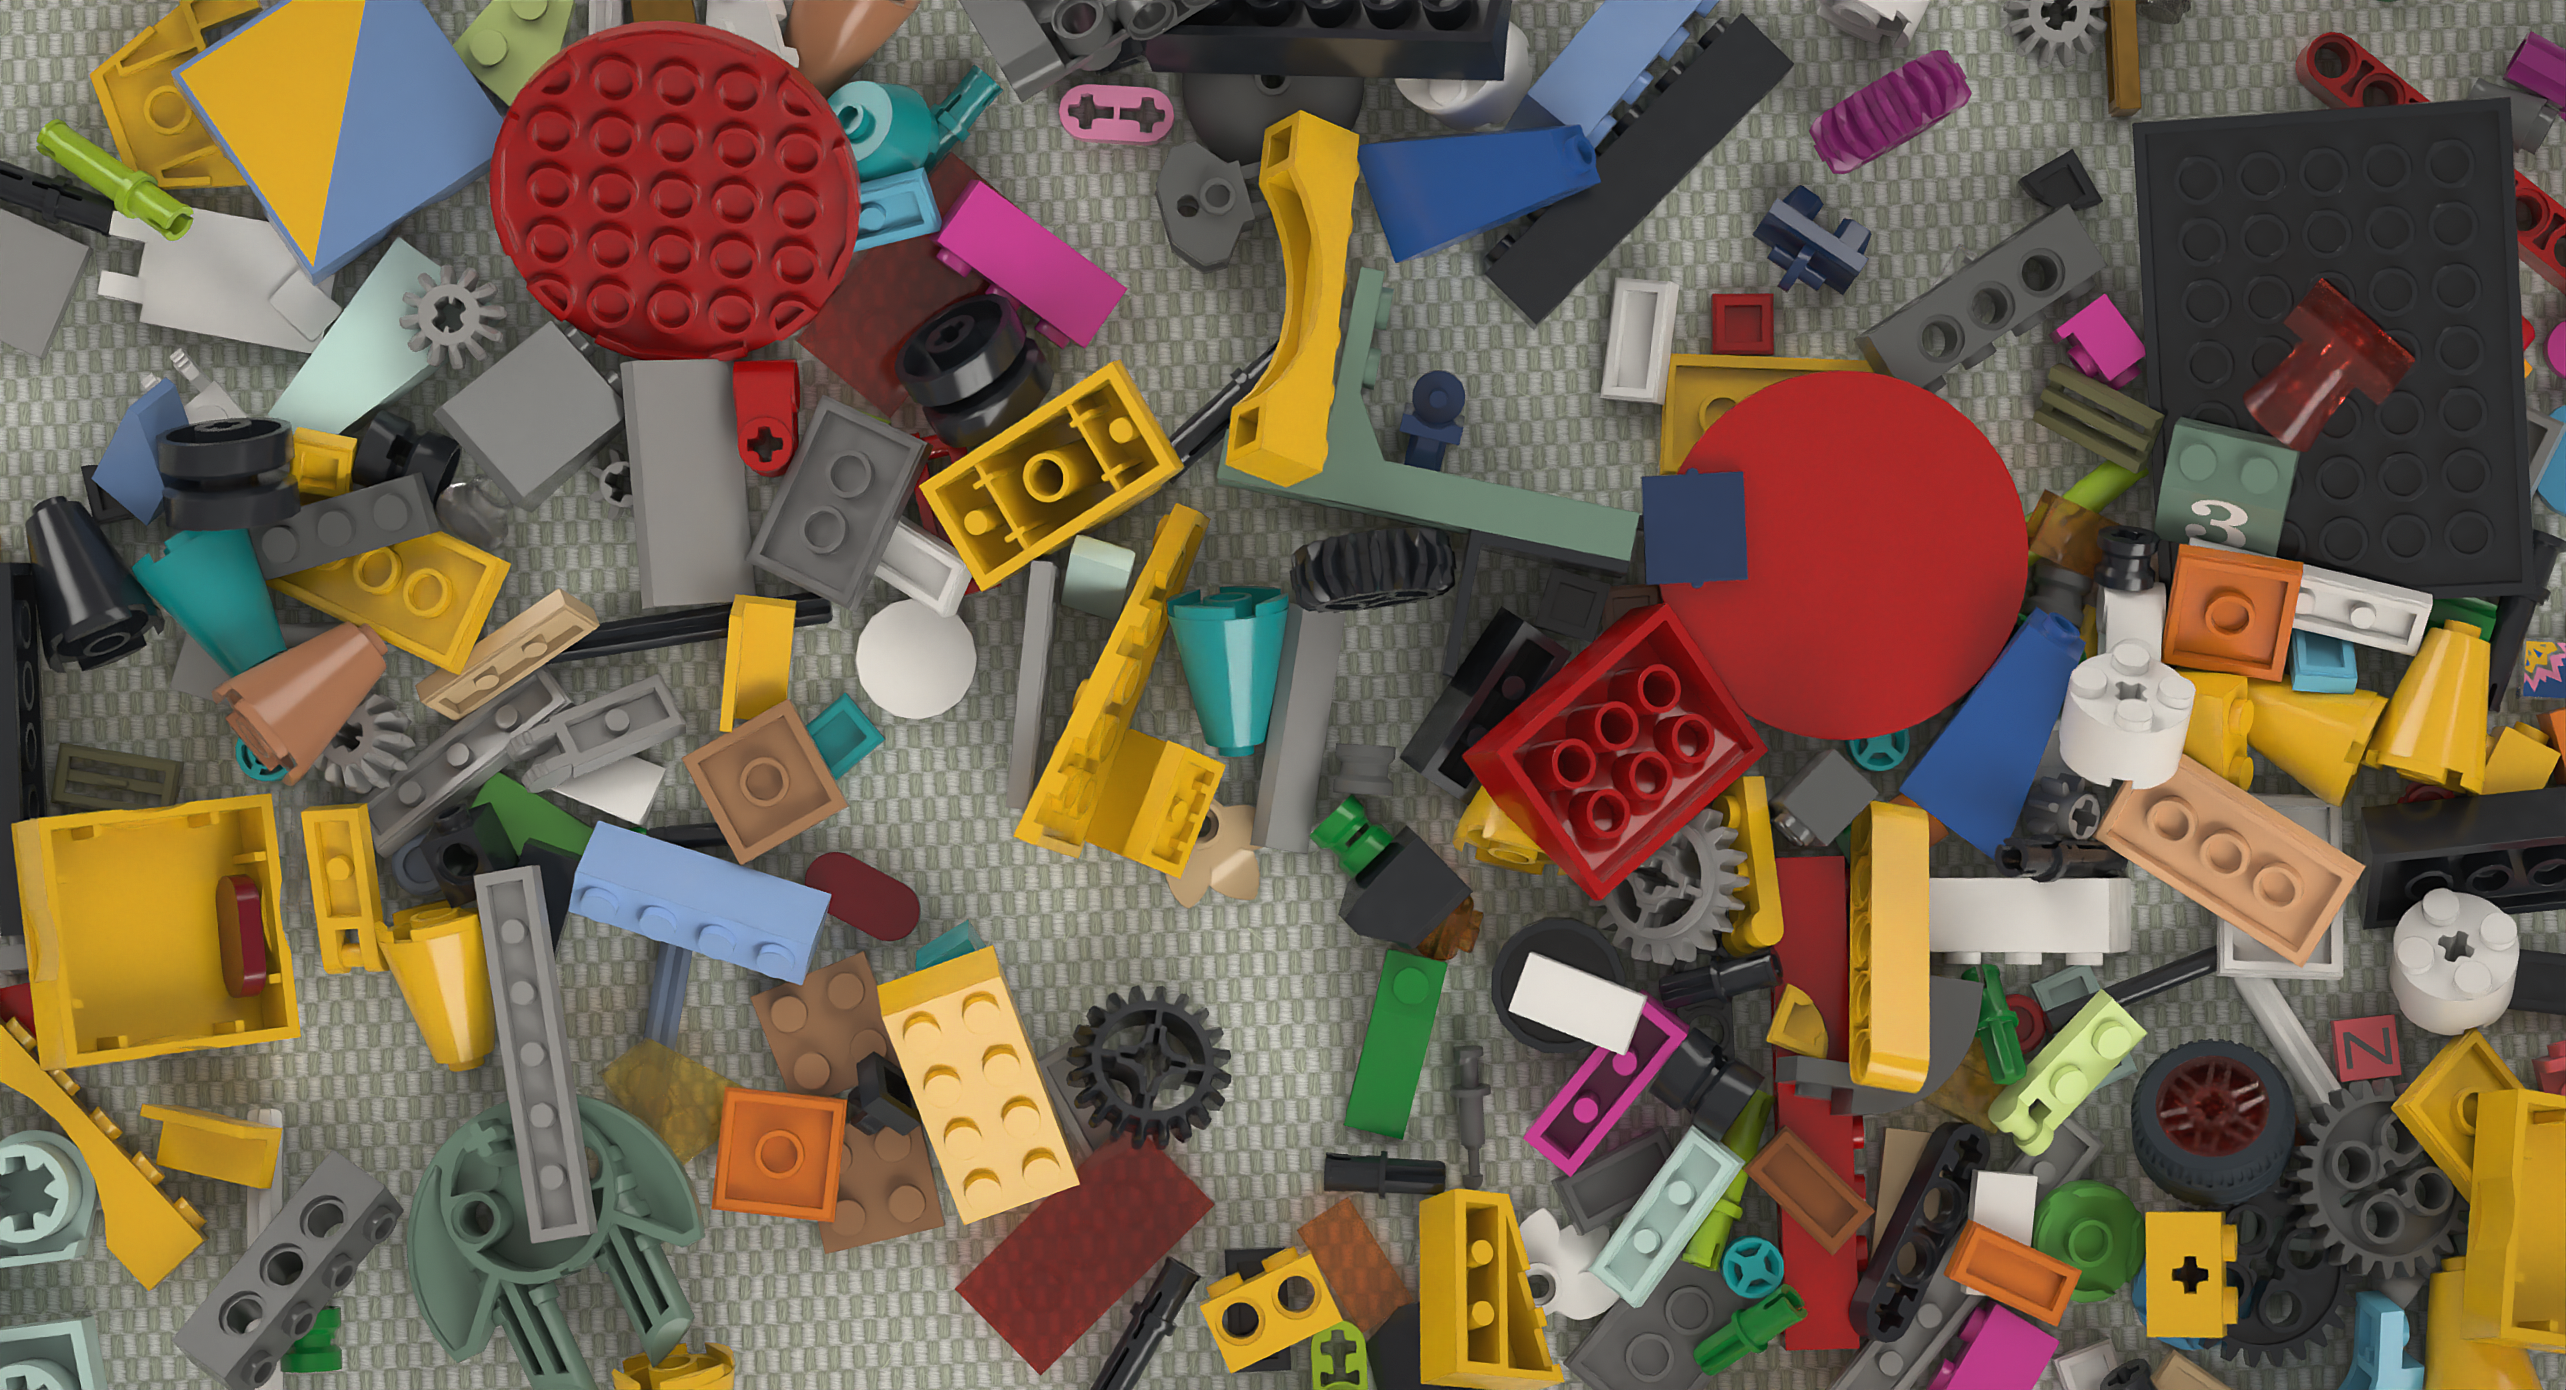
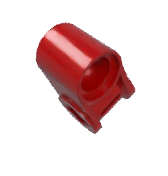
[733,359,800,478]

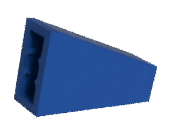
[1357,124,1601,263]
[1898,606,2086,861]

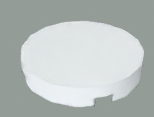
[855,598,978,720]

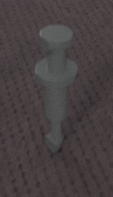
[1450,1045,1491,1190]

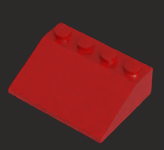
[1462,603,1769,901]

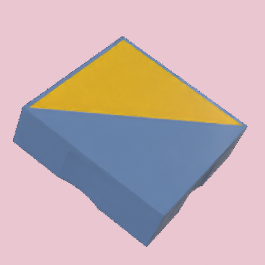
[171,0,504,286]

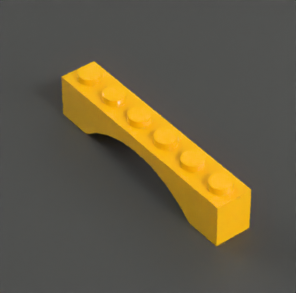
[1225,110,1360,488]
[0,1016,209,1291]

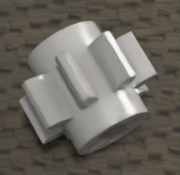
[589,449,634,522]
[2024,773,2100,840]

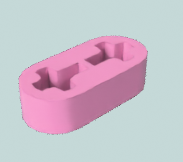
[1059,84,1175,146]

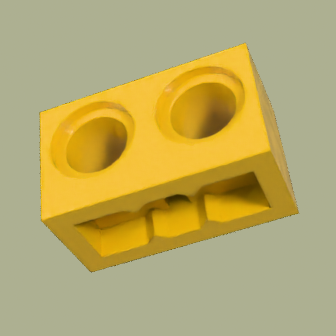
[1199,1246,1343,1374]

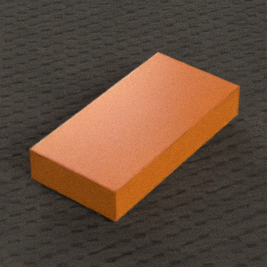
[1943,1219,2082,1327]

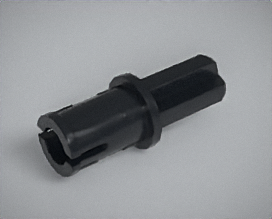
[1659,946,1783,1009]
[1324,1151,1447,1199]

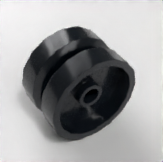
[894,293,1054,448]
[156,417,301,531]
[1491,917,1625,1053]

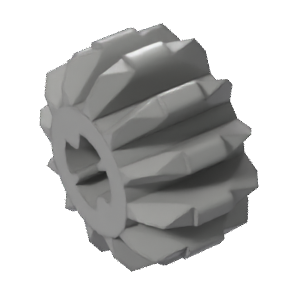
[2003,0,2107,68]
[399,264,507,370]
[313,691,416,794]

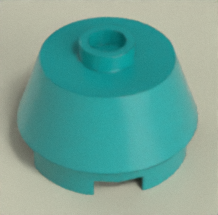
[827,81,939,183]

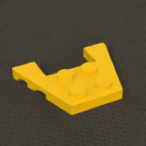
[89,0,263,190]

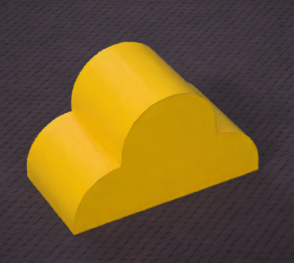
[919,359,1185,592]

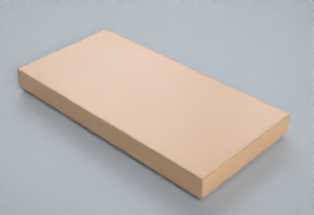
[2092,753,2366,968]

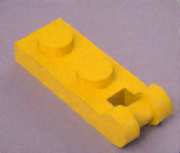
[1712,776,1784,957]
[301,803,390,974]

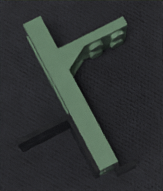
[1217,267,1643,681]

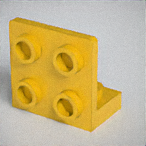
[1084,729,1226,879]

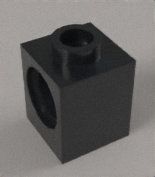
[419,802,519,909]

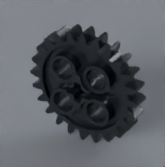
[2177,1177,2363,1368]

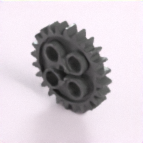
[2284,1078,2470,1280]

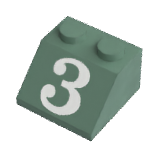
[2154,417,2302,557]

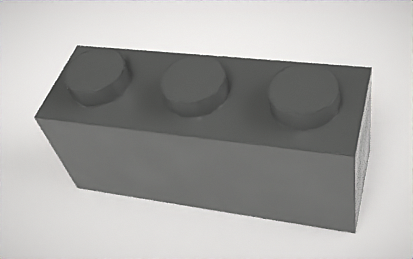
[1767,749,1879,847]

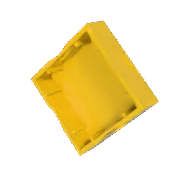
[11,793,301,1071]
[2460,1088,2566,1355]

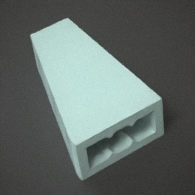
[267,237,501,437]

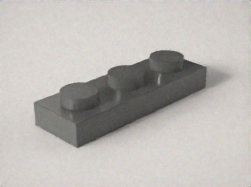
[248,472,440,581]

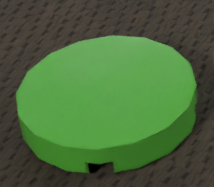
[2031,1179,2146,1303]

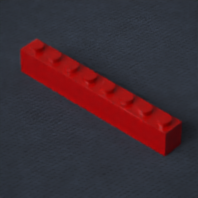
[1769,856,1868,1351]

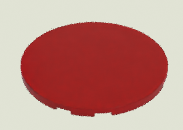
[489,21,861,362]
[1659,370,2029,740]

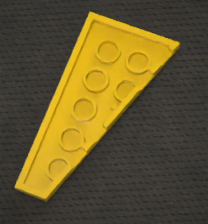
[1013,503,1211,859]

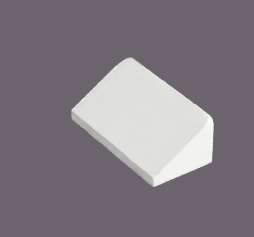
[532,744,667,825]

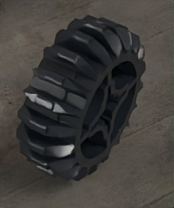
[1289,526,1457,613]
[1066,985,1232,1151]

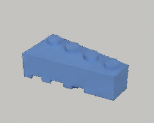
[1504,0,1720,149]

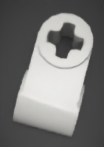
[2096,582,2166,662]

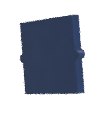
[1641,468,1748,588]

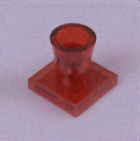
[2243,278,2416,452]

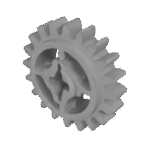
[1588,808,1750,965]

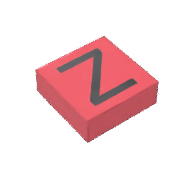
[2330,1014,2402,1082]

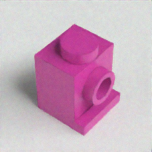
[2049,294,2146,391]

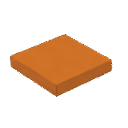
[2161,543,2303,682]
[711,1086,849,1223]

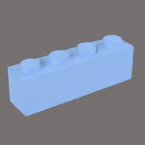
[568,820,832,985]

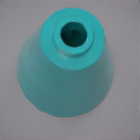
[132,528,287,678]
[1166,586,1289,757]

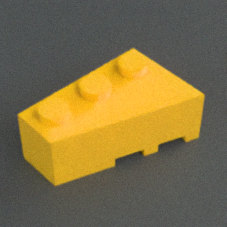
[1419,1188,1565,1390]

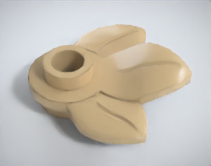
[1165,798,1263,909]

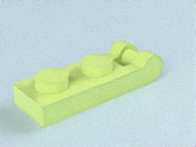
[1988,989,2147,1156]

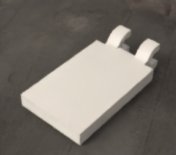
[97,208,340,355]

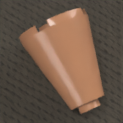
[782,0,922,100]
[212,621,388,786]

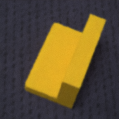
[719,594,797,732]
[140,1103,283,1189]

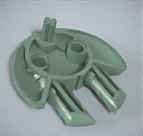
[407,1094,706,1390]

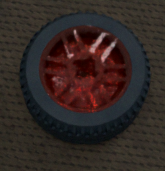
[2131,1038,2295,1208]

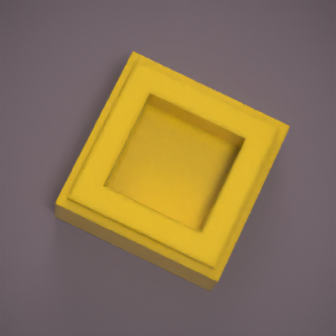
[289,427,358,498]

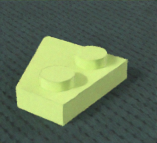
[452,0,576,107]

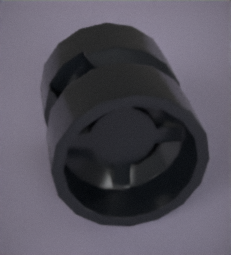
[352,410,463,513]
[1648,1027,1765,1142]

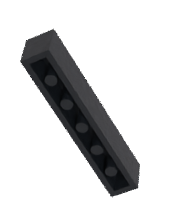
[1482,13,1794,330]

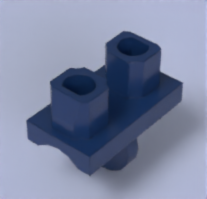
[1752,185,1872,295]
[1399,370,1465,472]

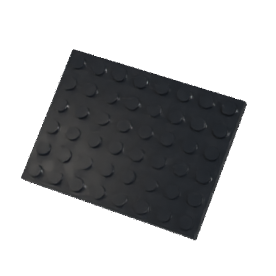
[2132,96,2536,612]

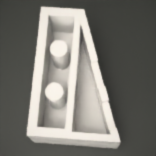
[1929,878,2131,965]

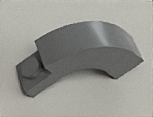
[1775,975,1983,1116]

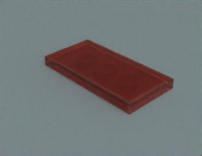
[794,151,1024,418]
[955,1131,1215,1376]

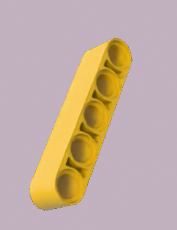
[1849,800,1929,1093]

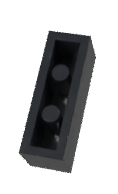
[1399,606,1572,806]

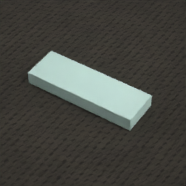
[1588,1125,1746,1308]

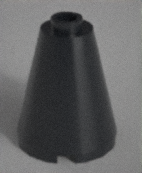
[25,496,165,673]

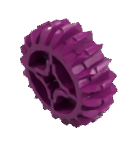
[1809,50,1972,174]

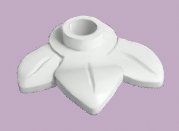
[1519,1208,1620,1320]

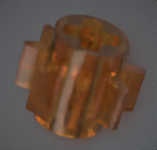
[1416,895,1484,961]

